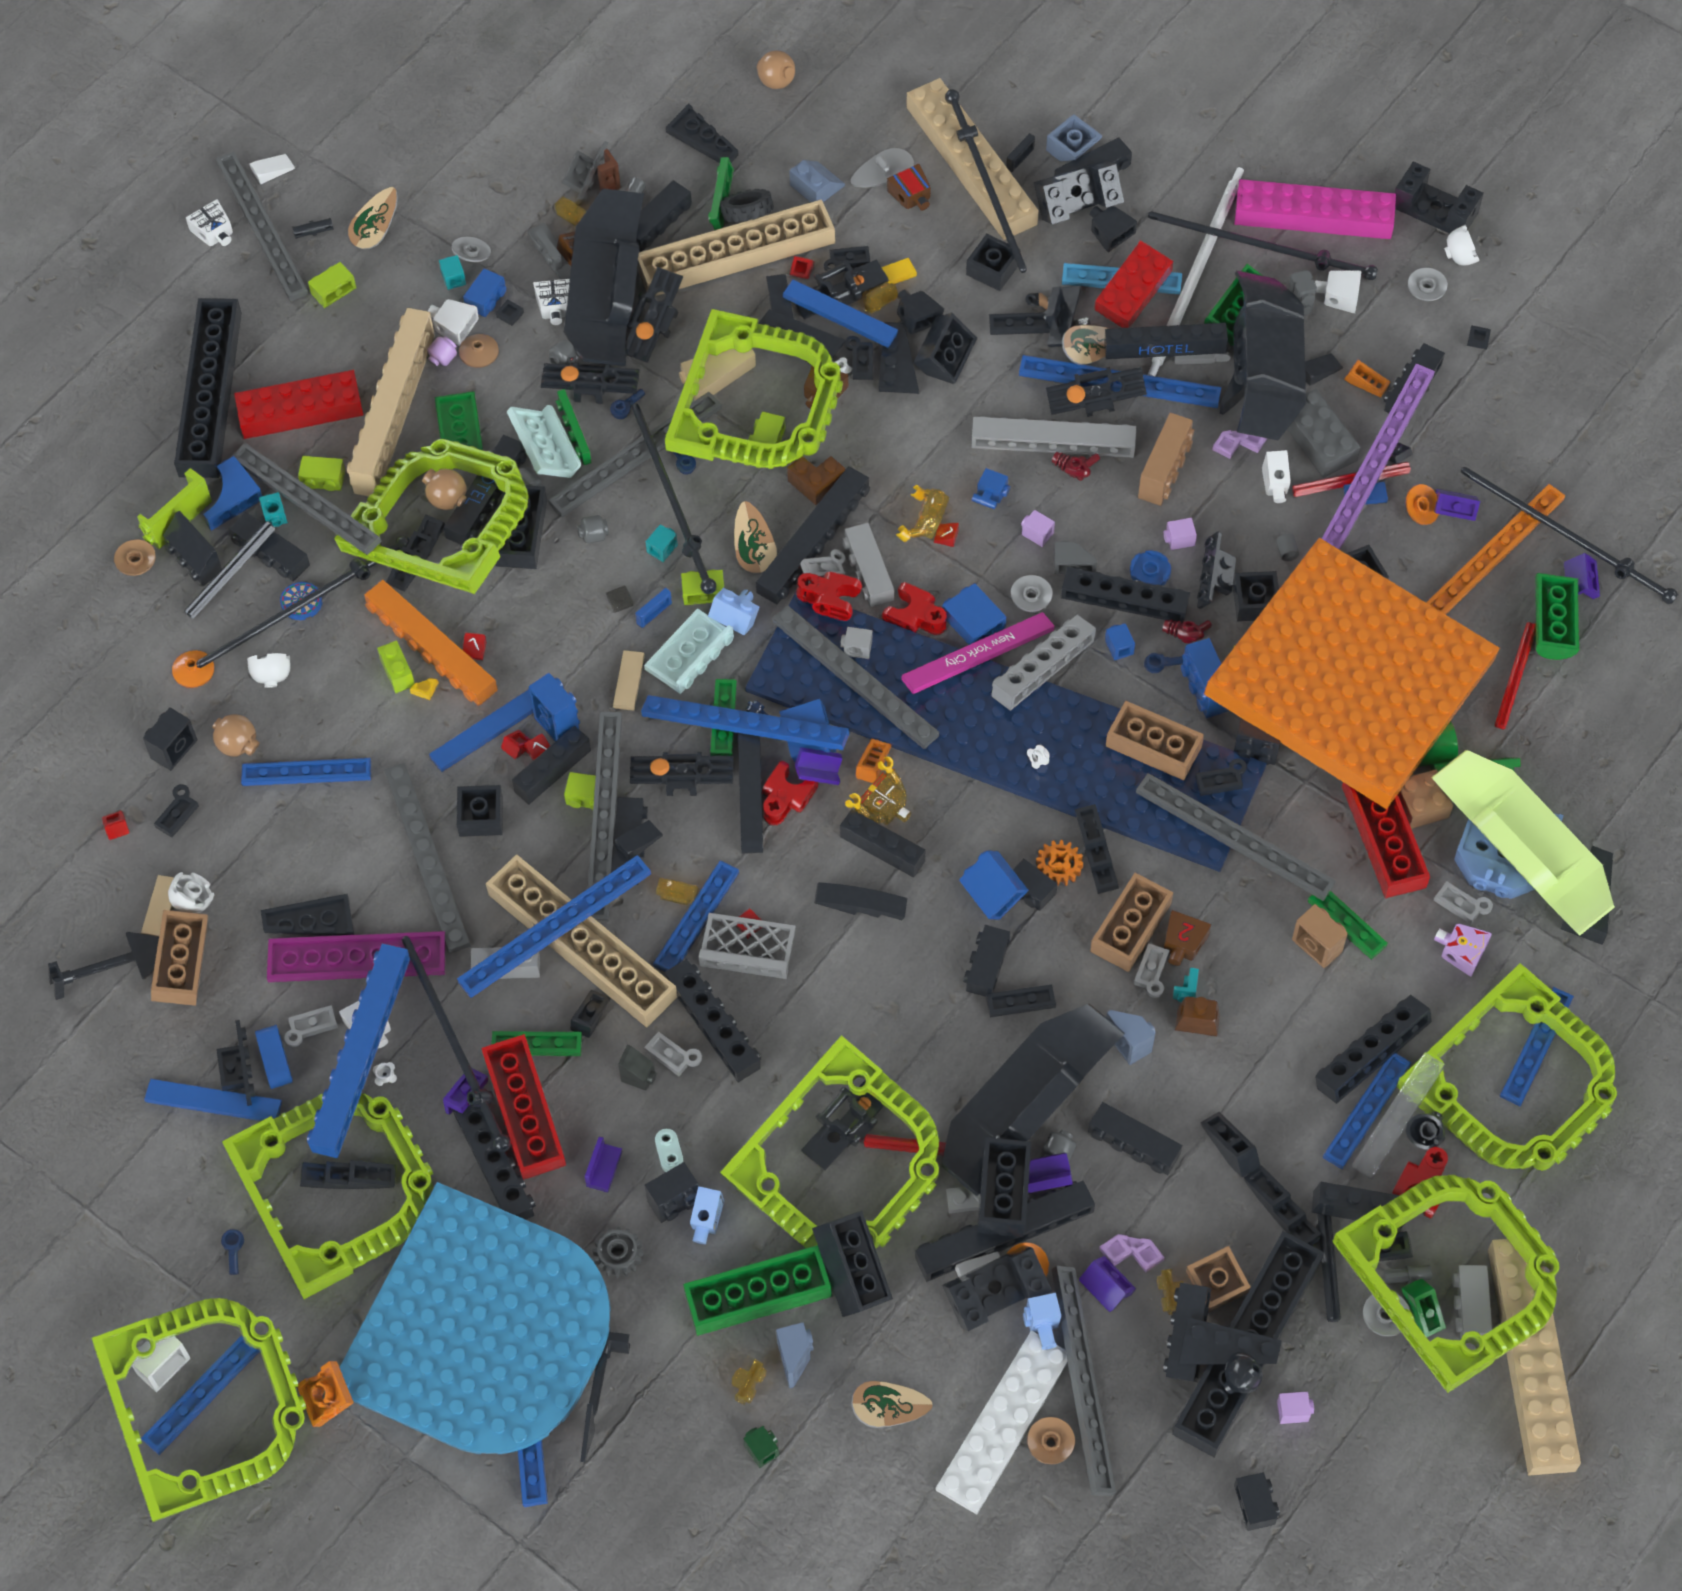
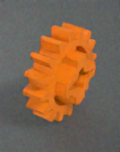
[1036,840,1083,886]

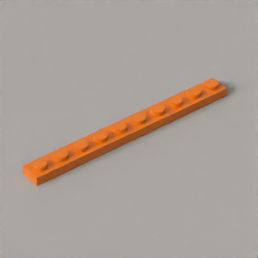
[1426,484,1565,615]

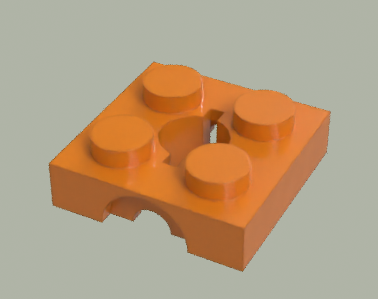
[297,1361,354,1427]

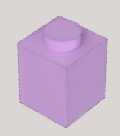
[1021,510,1055,547]
[1164,518,1197,550]
[1277,1392,1314,1424]

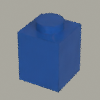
[1105,623,1135,661]

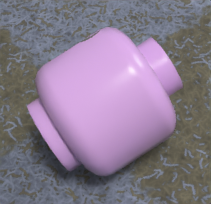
[427,336,457,366]

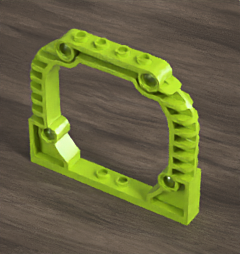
[665,309,843,469]
[334,439,529,594]
[1397,963,1617,1171]
[720,1035,939,1254]
[222,1093,434,1299]
[1333,1175,1560,1393]
[92,1298,306,1523]

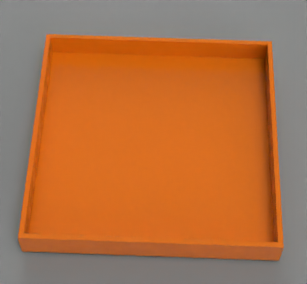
[1204,537,1500,809]

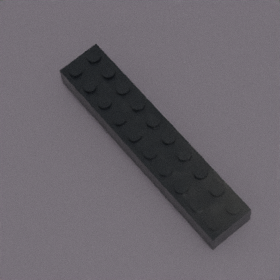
[174,298,242,478]
[1172,1231,1324,1458]

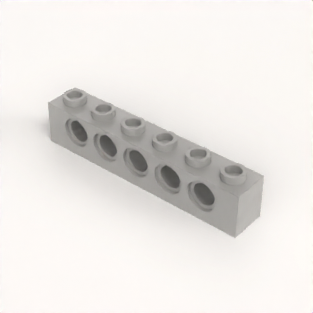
[992,615,1096,711]

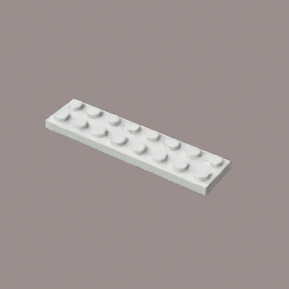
[936,1331,1068,1515]

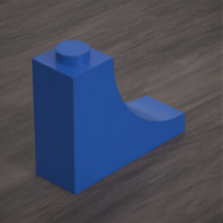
[203,456,262,531]

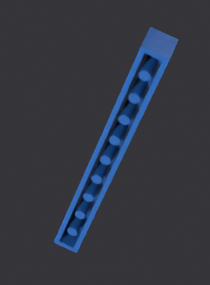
[307,943,410,1158]

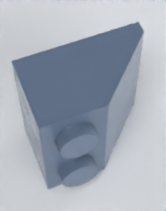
[1046,114,1102,161]
[789,160,845,202]
[1106,1010,1155,1065]
[776,1322,814,1388]

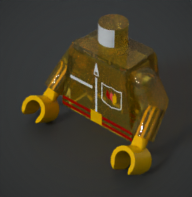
[896,485,950,542]
[845,757,911,825]

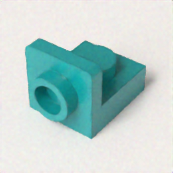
[1173,968,1199,1002]

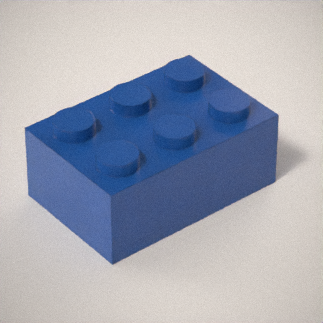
[1181,638,1230,718]
[528,673,580,742]

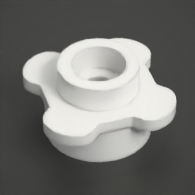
[832,358,852,374]
[1027,745,1049,769]
[373,1062,397,1086]

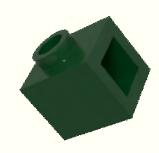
[743,1426,779,1469]

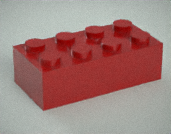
[1095,240,1174,328]

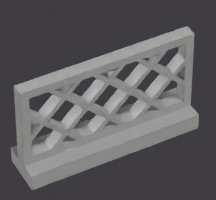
[699,913,796,979]

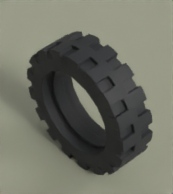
[720,189,774,222]

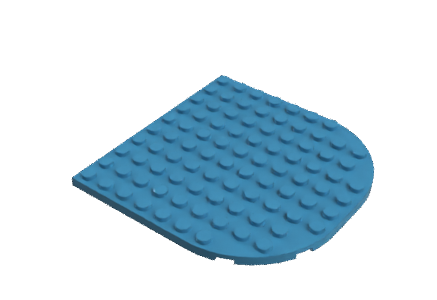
[339,1182,611,1454]

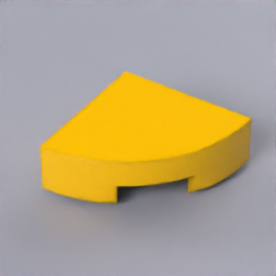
[410,678,439,700]

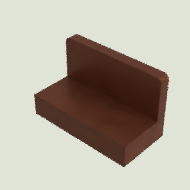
[597,149,621,192]

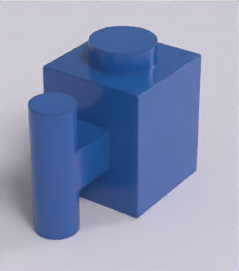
[972,468,1010,510]

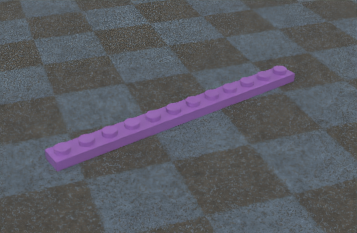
[1322,364,1435,550]

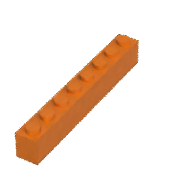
[364,580,498,706]

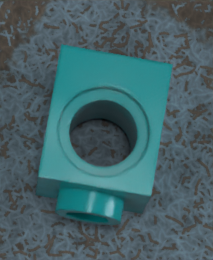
[439,255,466,290]
[259,492,288,527]
[645,524,678,562]

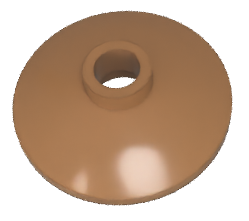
[459,334,499,368]
[114,539,156,576]
[1027,1417,1075,1464]

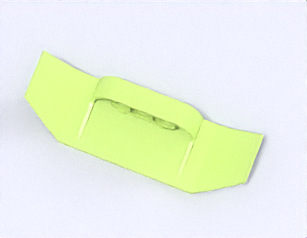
[1431,750,1614,936]

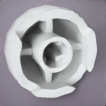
[1444,225,1479,266]
[247,653,291,688]
[168,872,214,914]

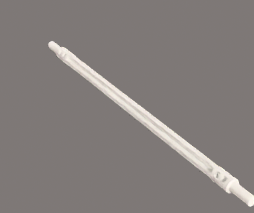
[1147,167,1244,377]

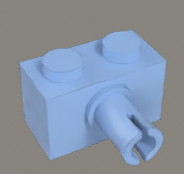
[708,588,759,635]
[1023,1293,1061,1350]

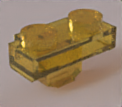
[555,196,586,227]
[863,282,898,314]
[656,878,698,906]
[1156,1269,1184,1315]
[732,1359,767,1405]

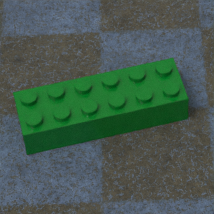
[683,1245,831,1336]

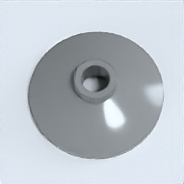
[452,237,491,262]
[1408,268,1448,301]
[1011,575,1052,612]
[1363,1294,1410,1336]

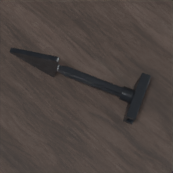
[48,932,159,1000]
[580,1332,630,1463]

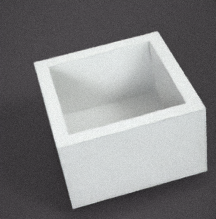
[132,1336,191,1392]

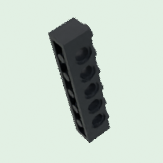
[1061,567,1190,623]
[664,959,761,1083]
[1315,994,1432,1104]
[452,1105,536,1220]

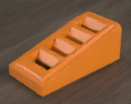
[1344,360,1391,398]
[856,738,891,783]

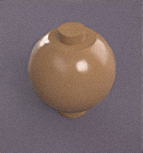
[757,50,796,89]
[422,468,467,510]
[212,714,260,757]

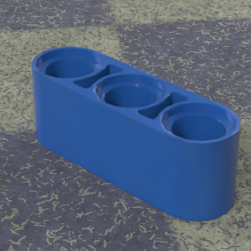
[255,1024,293,1089]

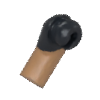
[1025,293,1048,310]

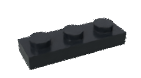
[989,312,1050,335]
[986,984,1056,1018]

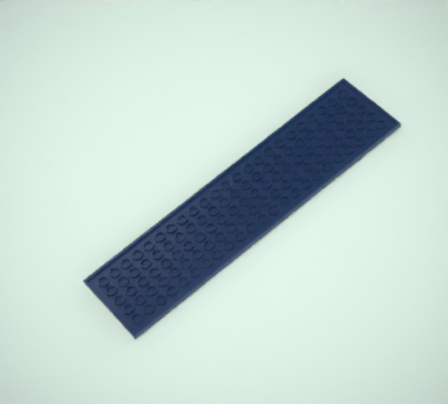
[745,590,1267,872]

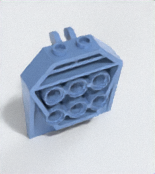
[1454,813,1564,899]

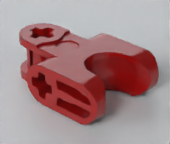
[796,572,862,621]
[881,582,947,635]
[762,760,819,825]
[1392,1147,1448,1219]

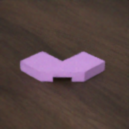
[1212,430,1267,459]
[1099,1234,1165,1273]

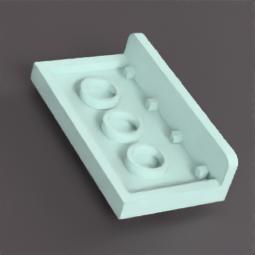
[507,405,581,478]
[644,608,734,694]

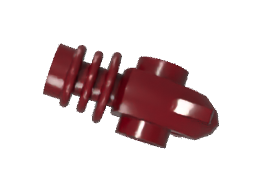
[1051,452,1100,481]
[1162,620,1212,643]

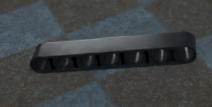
[738,733,763,854]

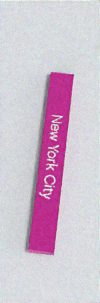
[902,612,1054,694]

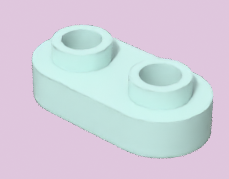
[655,1129,684,1172]

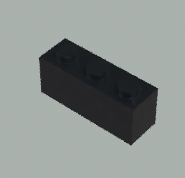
[963,925,1010,997]

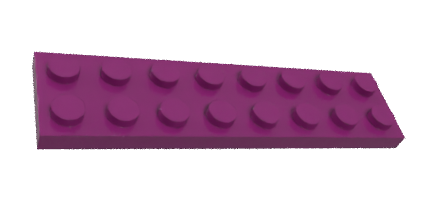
[267,931,446,982]

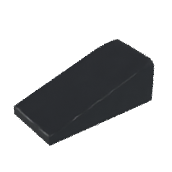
[1305,353,1343,386]
[615,820,663,860]
[570,990,611,1038]
[1379,1231,1413,1262]

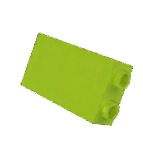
[137,468,212,549]

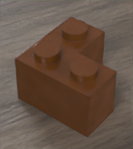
[787,456,845,505]

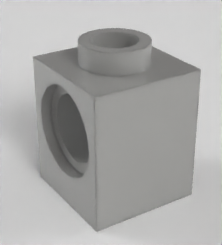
[841,627,872,659]

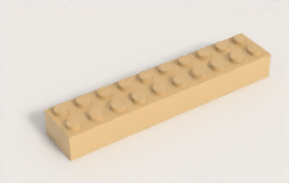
[907,78,1038,240]
[637,199,835,296]
[347,308,435,496]
[486,854,677,1028]
[1488,1239,1581,1476]

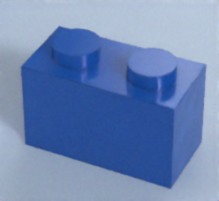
[463,269,506,317]

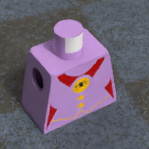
[1434,924,1492,977]

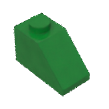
[1401,1278,1446,1337]

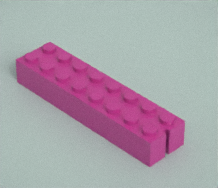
[1234,179,1396,239]

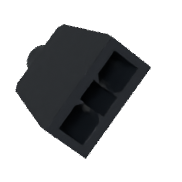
[1090,206,1137,253]
[897,289,944,334]

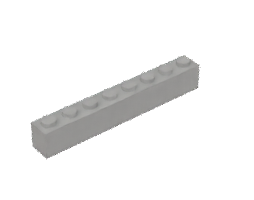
[972,416,1136,458]

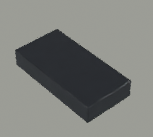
[1006,133,1035,173]

